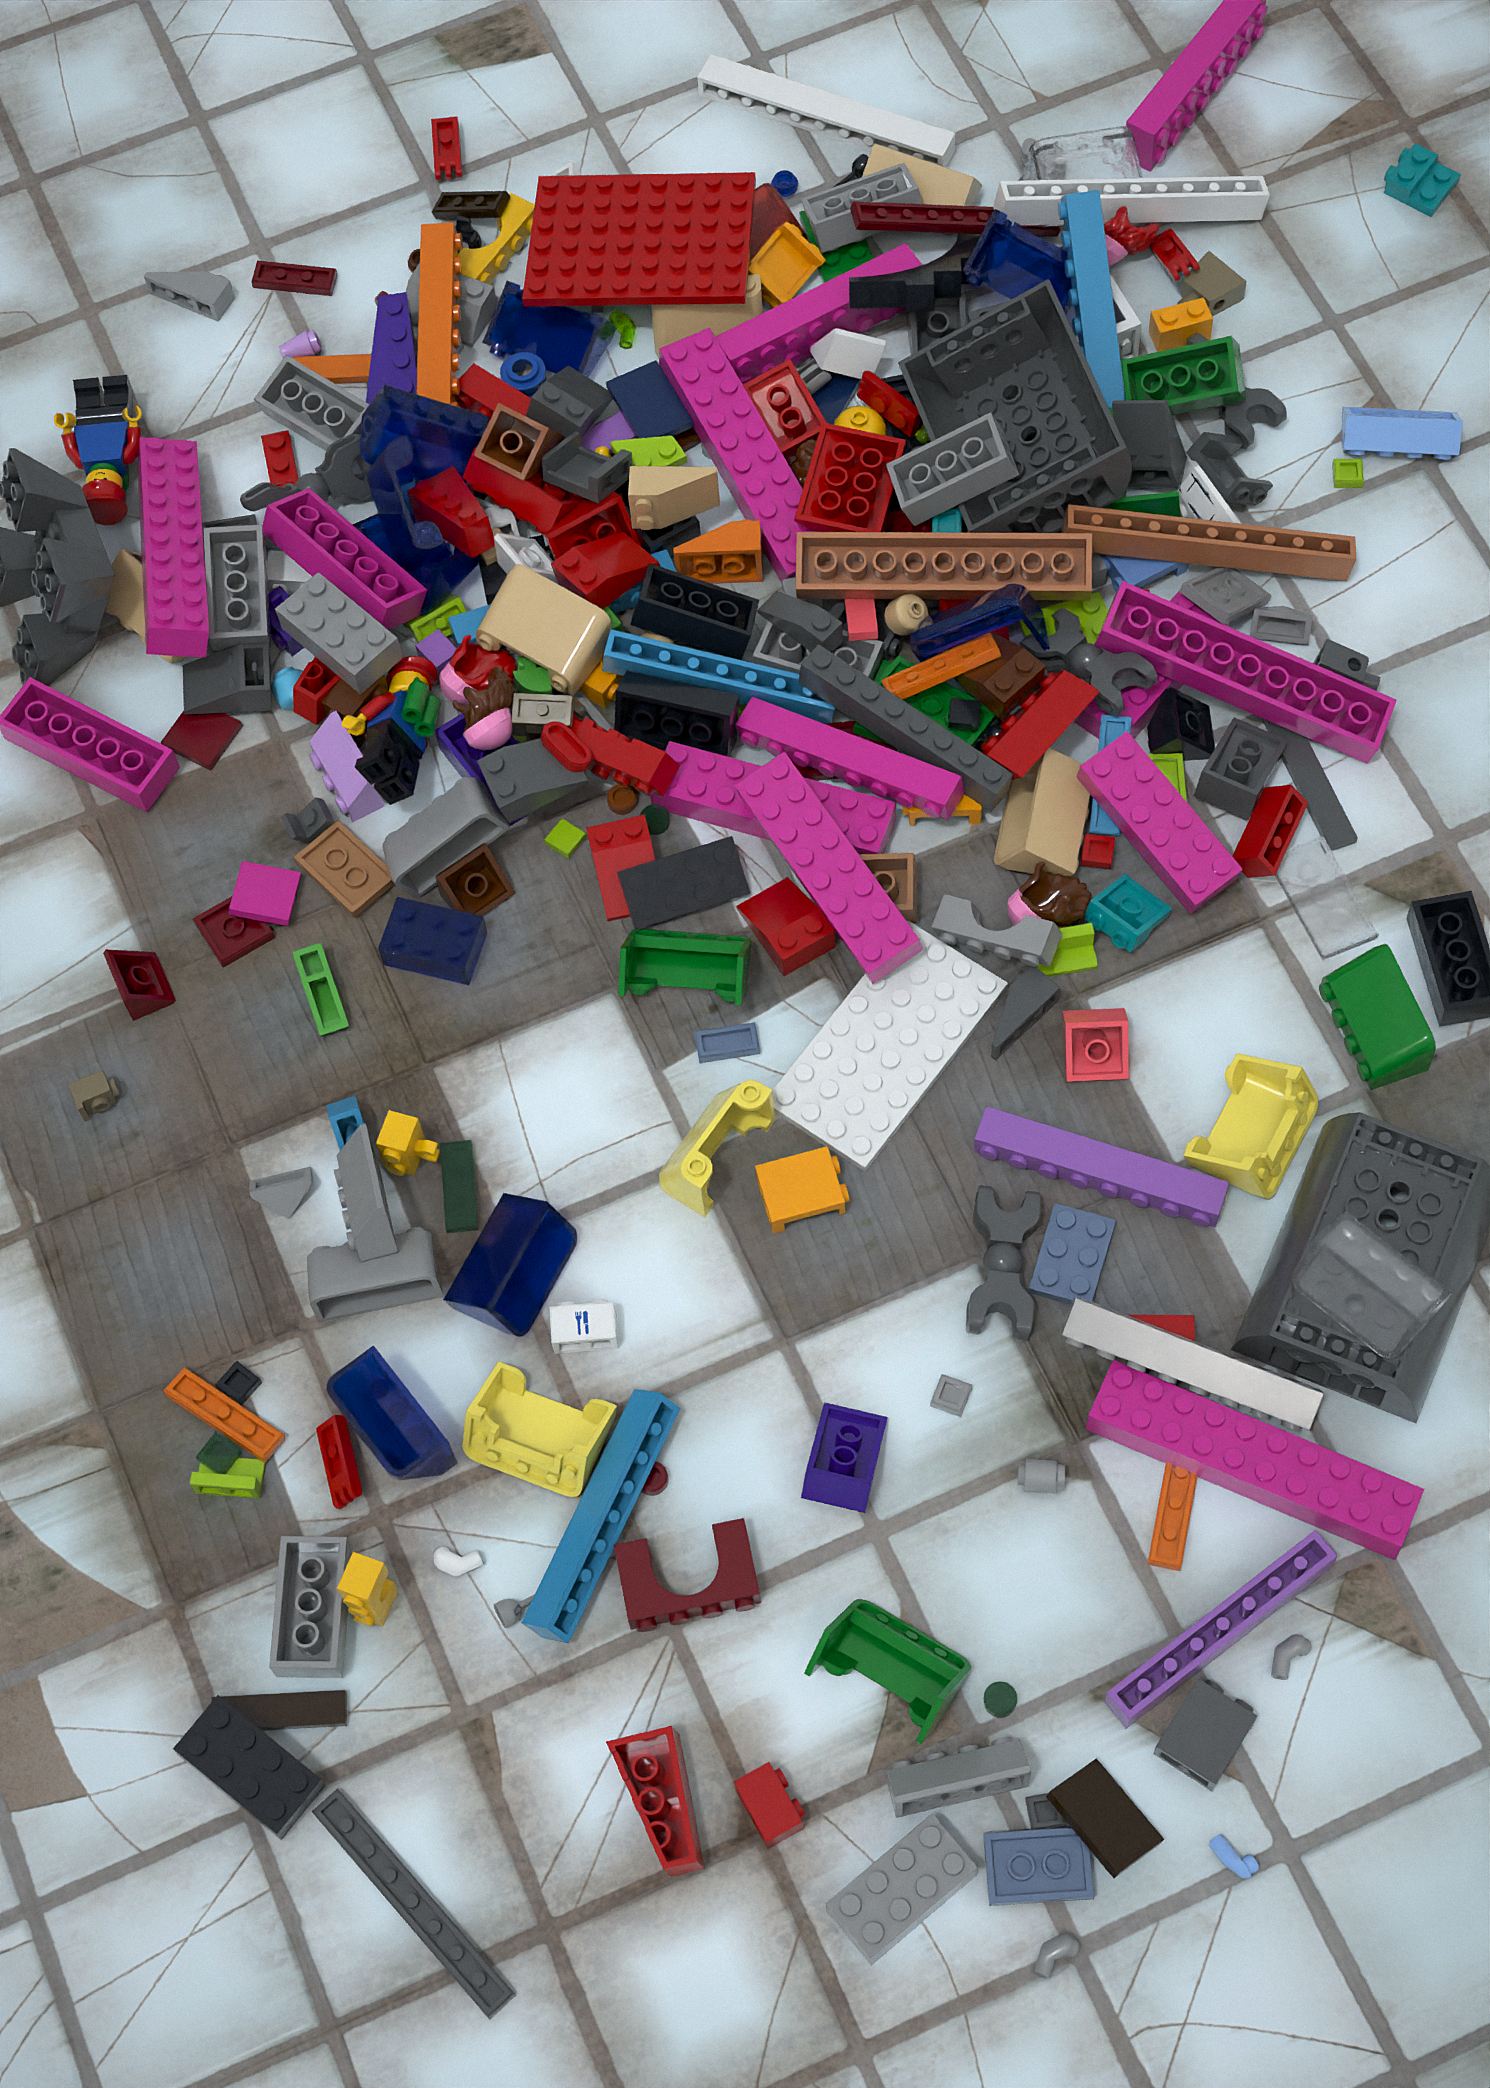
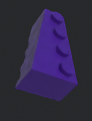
[366,292,417,416]

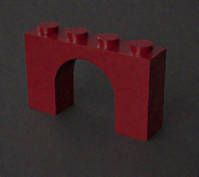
[614,1518,761,1632]

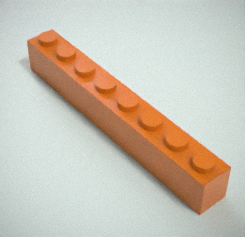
[416,222,463,433]

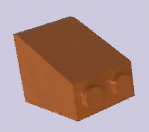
[474,403,564,481]

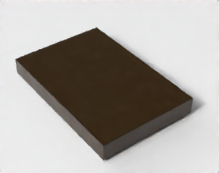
[1046,1758,1164,1879]

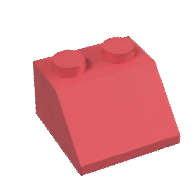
[1063,1008,1129,1082]

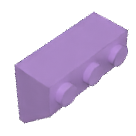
[309,711,384,822]

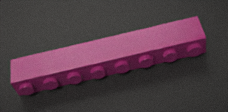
[735,697,965,820]

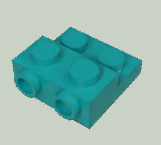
[1384,143,1461,217]
[1084,874,1172,953]

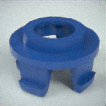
[500,352,547,398]

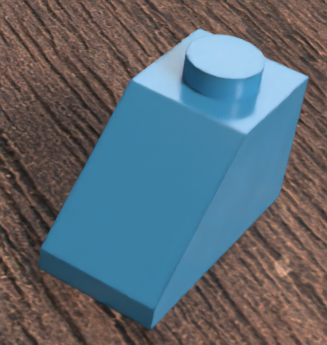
[326,1096,365,1150]

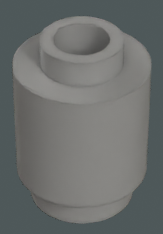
[1018,1459,1065,1494]

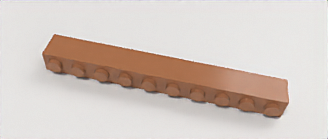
[1061,504,1356,581]

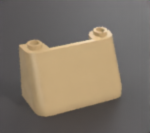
[476,564,612,696]

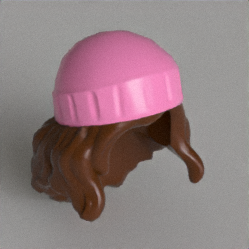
[453,666,515,750]
[1007,862,1092,927]

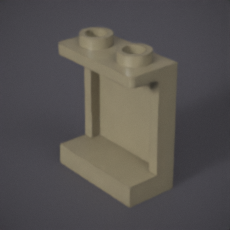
[512,693,586,734]

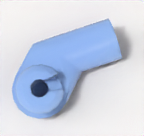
[1209,1835,1259,1878]

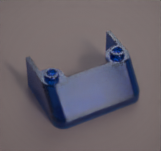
[910,583,1050,683]

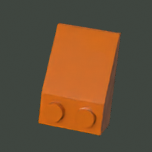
[673,519,763,584]

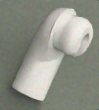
[433,1547,484,1577]

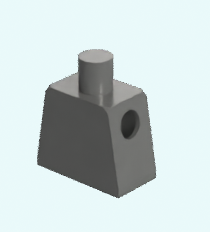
[1313,639,1381,691]

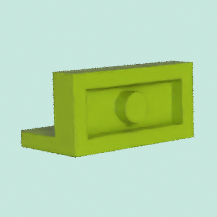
[403,593,467,643]
[1037,923,1098,977]
[190,1455,266,1499]

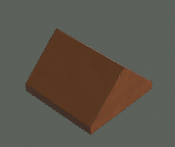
[435,843,515,926]

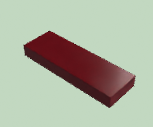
[251,260,338,296]

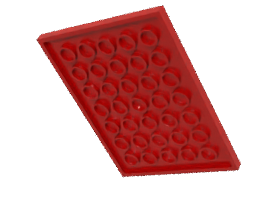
[522,172,756,307]

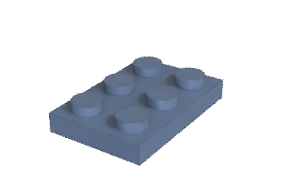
[1028,1203,1116,1305]
[983,1828,1094,1906]

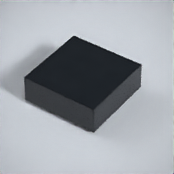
[948,698,980,731]
[215,1361,262,1406]

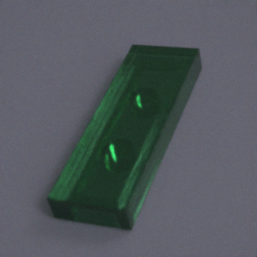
[440,1140,478,1233]

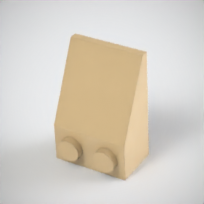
[628,466,720,530]

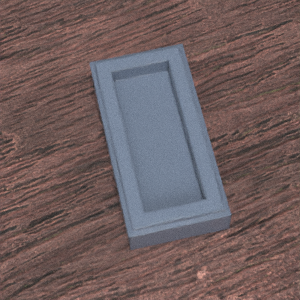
[694,1022,760,1063]

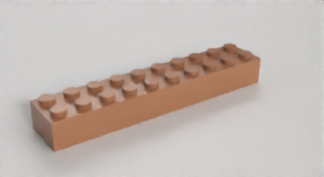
[796,532,1092,600]

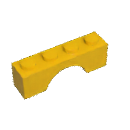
[458,192,535,285]

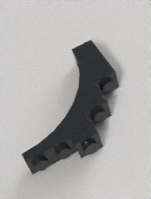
[849,233,988,312]

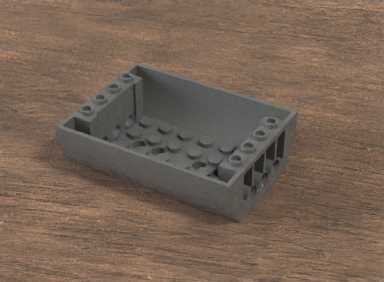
[1231,1112,1490,1423]

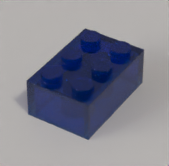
[378,897,487,985]

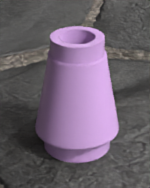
[279,330,322,358]

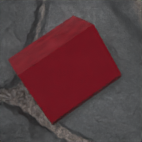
[103,949,176,1021]

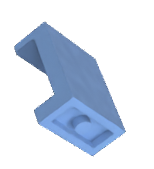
[1099,554,1188,592]

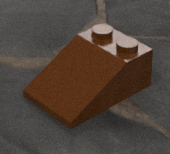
[953,626,1045,720]

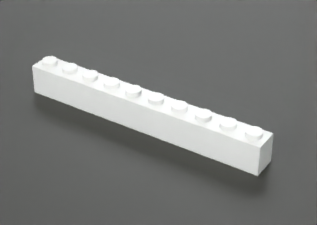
[697,54,955,167]
[993,176,1270,226]

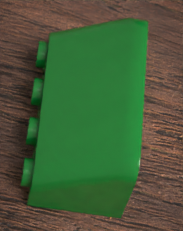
[1319,944,1436,1090]

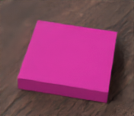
[229,861,301,926]

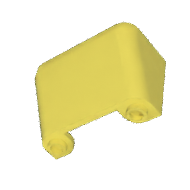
[1183,1053,1318,1199]
[659,1080,775,1217]
[462,1361,617,1497]

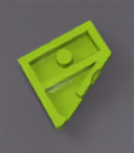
[610,436,687,467]

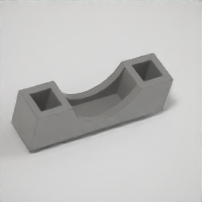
[931,894,1062,967]

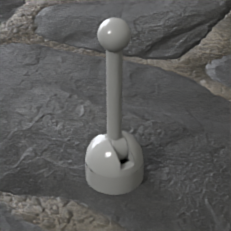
[493,1594,535,1628]

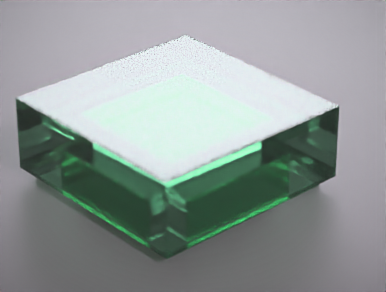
[195,1431,243,1474]

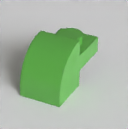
[513,656,553,695]

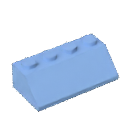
[1341,407,1463,460]

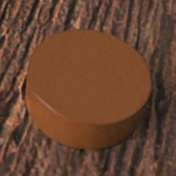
[607,784,637,815]

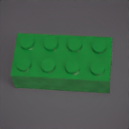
[1121,336,1246,415]

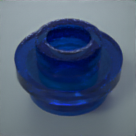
[771,170,798,197]

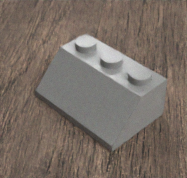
[406,263,498,347]

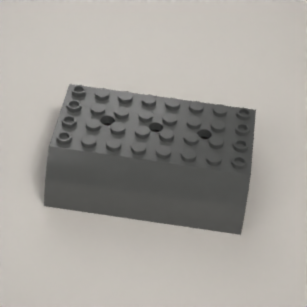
[898,279,1132,533]

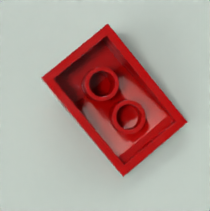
[743,359,827,465]
[544,492,641,560]
[551,532,660,610]
[586,814,655,921]
[736,877,835,976]

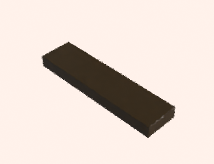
[211,1690,347,1730]

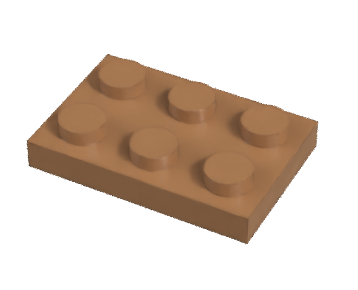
[294,820,394,918]

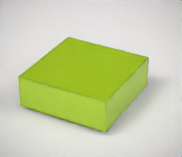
[1332,459,1364,488]
[544,818,587,860]

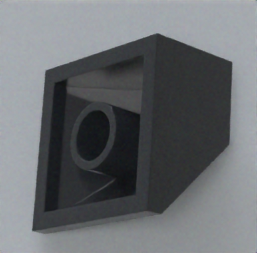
[1147,687,1215,761]

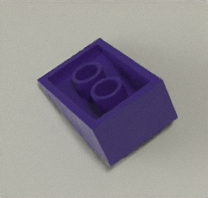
[801,1402,888,1513]

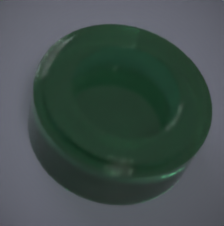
[640,804,670,835]
[983,1681,1017,1718]

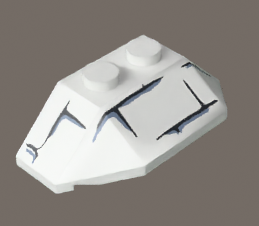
[1177,458,1241,524]

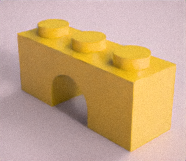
[337,1552,398,1627]

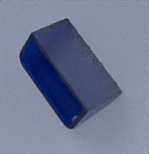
[360,384,489,483]
[443,1193,577,1337]
[327,1345,458,1480]

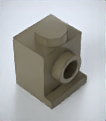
[68,1070,120,1122]

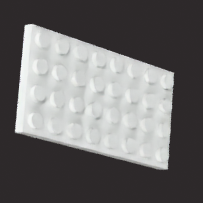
[773,920,1008,1172]

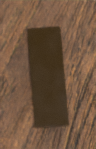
[431,191,511,219]

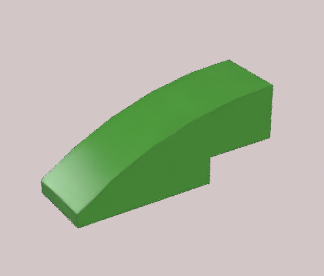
[292,942,349,1037]

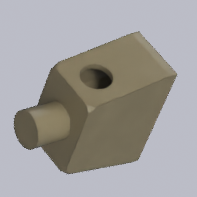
[1177,251,1247,317]

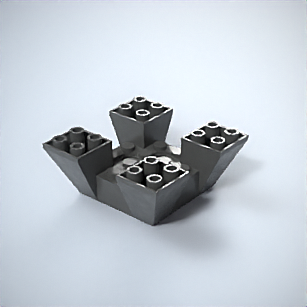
[0,448,115,686]

